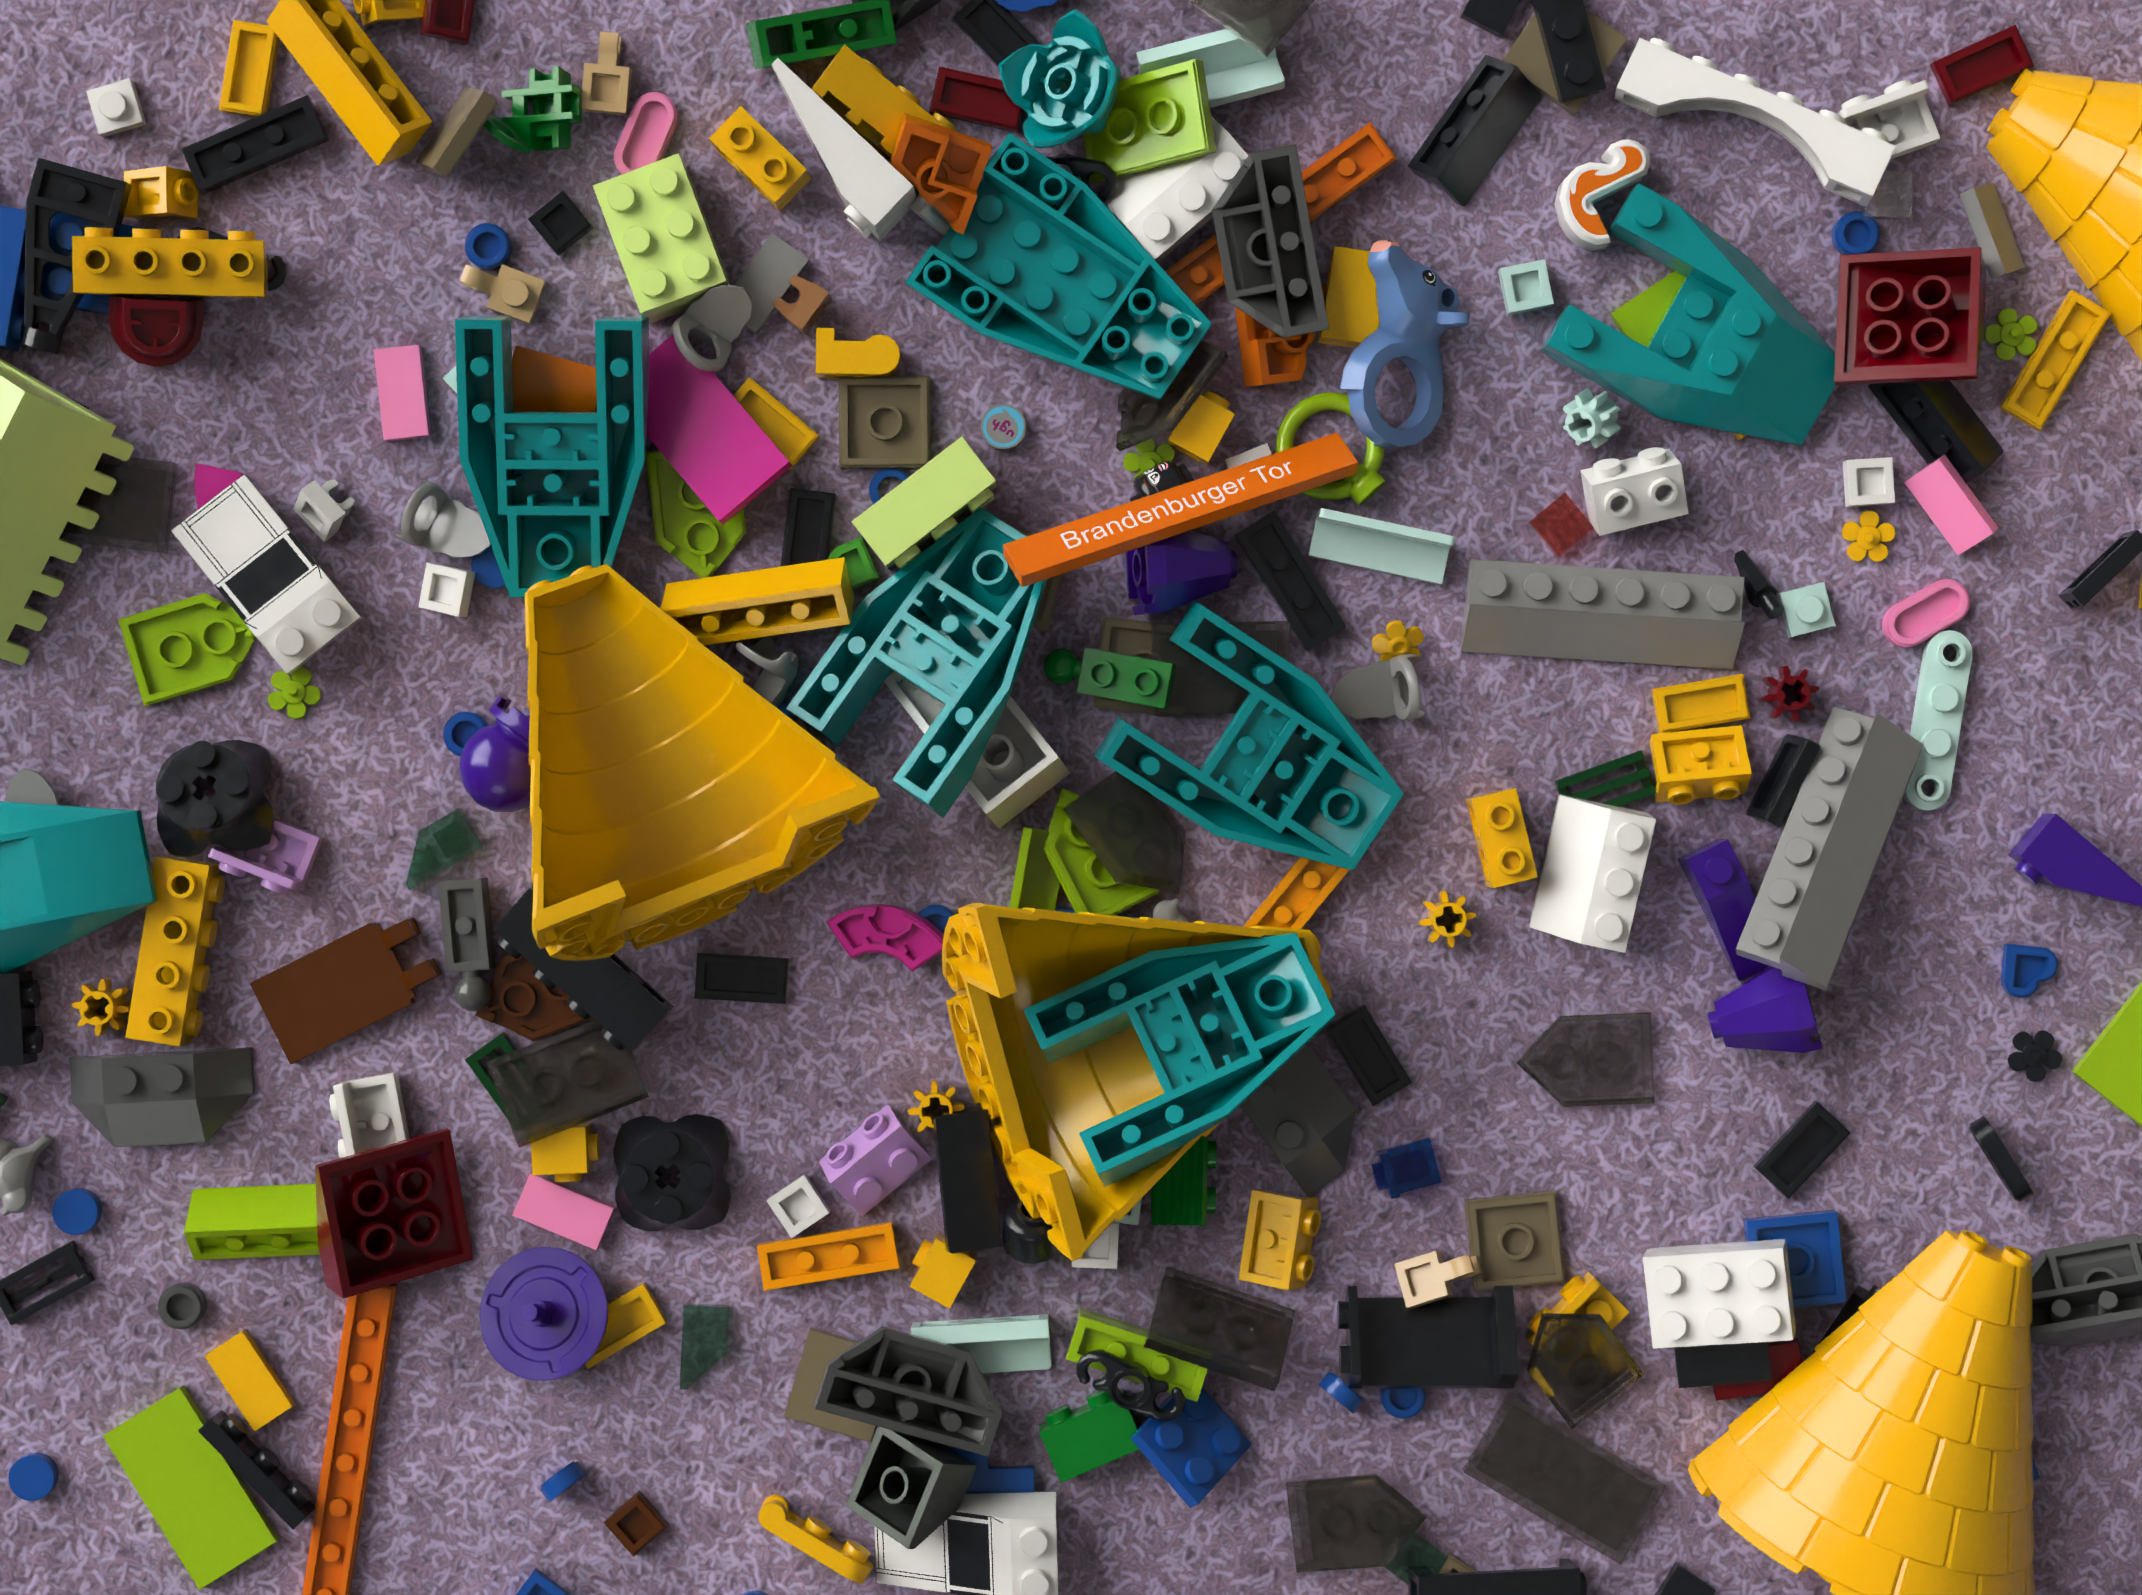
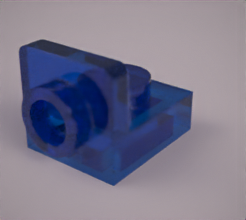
[1371,1137,1442,1200]

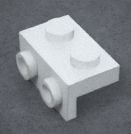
[1838,79,1940,160]
[329,1072,410,1158]

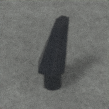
[1734,550,1784,619]

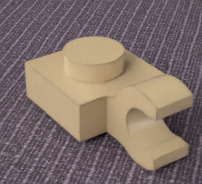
[582,31,632,116]
[459,265,547,325]
[1394,1251,1482,1309]

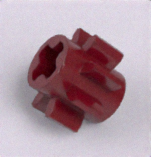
[1758,666,1819,722]

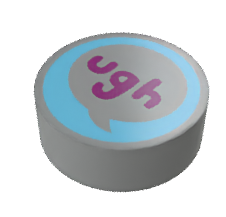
[981,404,1026,451]

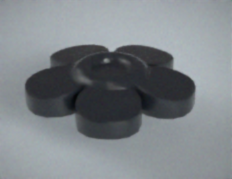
[2008,1030,2062,1082]

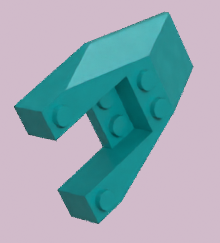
[1540,183,1836,446]
[455,316,650,597]
[786,508,1048,818]
[1094,602,1404,870]
[1024,933,1336,1187]

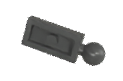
[438,878,496,1011]

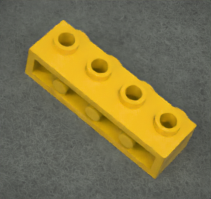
[267,0,433,166]
[72,227,268,298]
[660,557,854,645]
[125,856,225,1047]

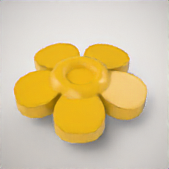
[1842,511,1895,562]
[1371,620,1424,663]

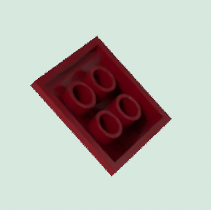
[1834,247,1986,385]
[315,1128,474,1299]

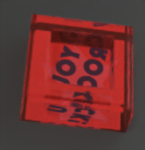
[1528,493,1594,557]

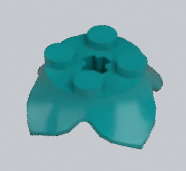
[998,9,1121,148]

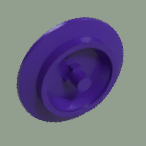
[479,1247,608,1381]

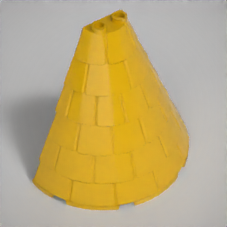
[1986,69,2142,362]
[525,564,880,961]
[942,903,1332,1261]
[1688,1230,2035,1595]

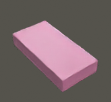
[374,345,432,442]
[1904,454,1999,555]
[512,1172,616,1250]

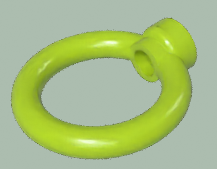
[1276,392,1386,506]

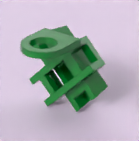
[484,66,582,154]

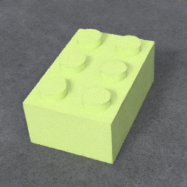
[593,153,730,324]
[851,436,996,570]

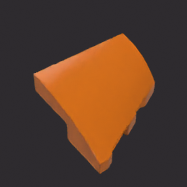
[890,113,992,234]
[1235,285,1327,388]
[512,345,597,412]

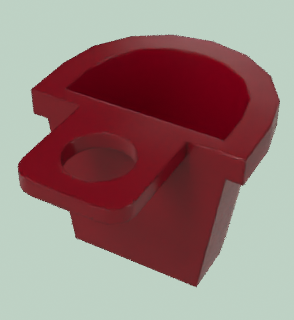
[108,295,204,367]

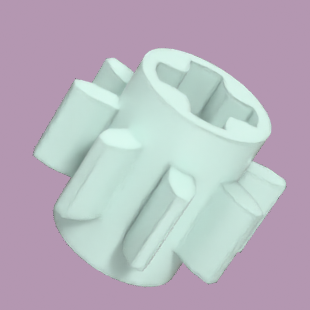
[1563,388,1621,448]

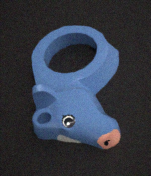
[1340,240,1470,448]

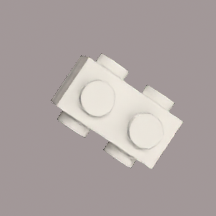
[1580,447,1689,536]

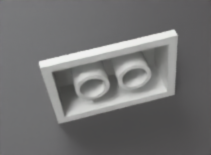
[1103,116,1248,264]
[1529,794,1656,953]

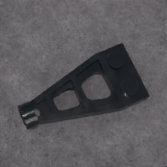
[21,158,132,354]

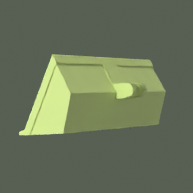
[0,358,134,665]

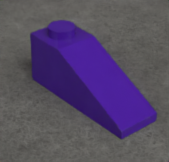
[2008,813,2142,908]
[1678,839,1769,981]

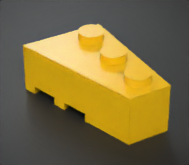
[811,44,957,162]

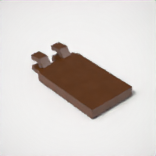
[250,917,442,1065]

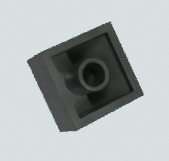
[845,1427,977,1549]

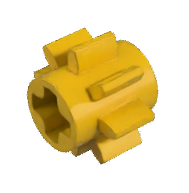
[1417,890,1476,948]
[72,978,131,1036]
[908,1080,965,1132]

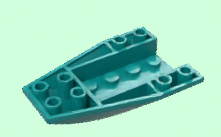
[905,133,1212,400]
[0,801,158,974]

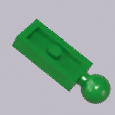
[1043,648,1177,709]

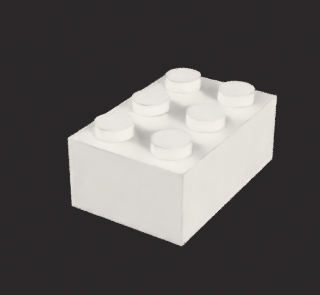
[1643,1239,1796,1349]

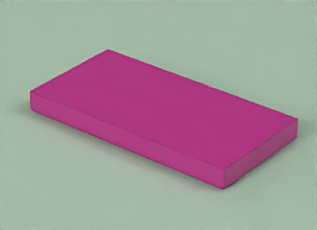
[647,334,792,525]

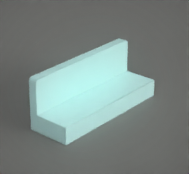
[1136,18,1285,108]
[1308,508,1455,585]
[911,1314,1052,1373]

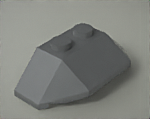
[1212,144,1329,338]
[1240,1043,1356,1197]
[69,1047,254,1147]
[2030,1234,2142,1347]
[813,1326,1002,1456]

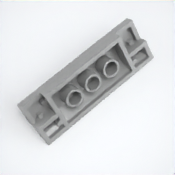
[1461,559,1745,670]
[1736,706,1923,991]

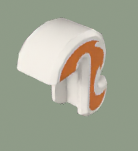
[1554,139,1650,251]

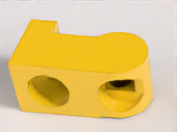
[816,328,901,379]

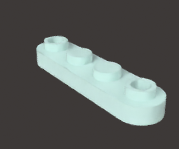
[1903,630,1973,811]

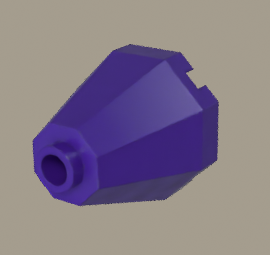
[1125,531,1238,615]
[1708,966,1823,1053]

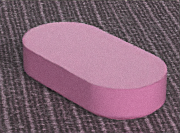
[614,92,678,175]
[1882,579,1970,648]

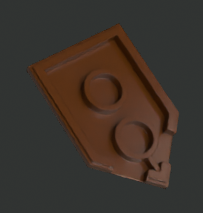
[475,954,594,1041]

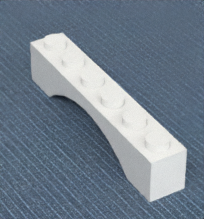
[1614,38,1896,207]

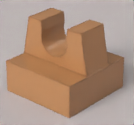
[773,274,832,336]

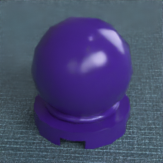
[459,694,531,812]

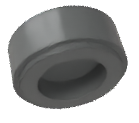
[158,1282,207,1330]

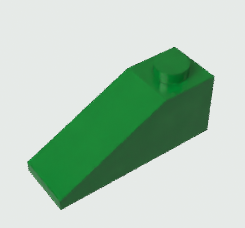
[746,0,897,70]

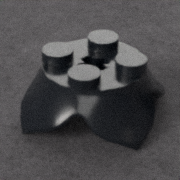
[156,740,274,857]
[613,1114,731,1232]

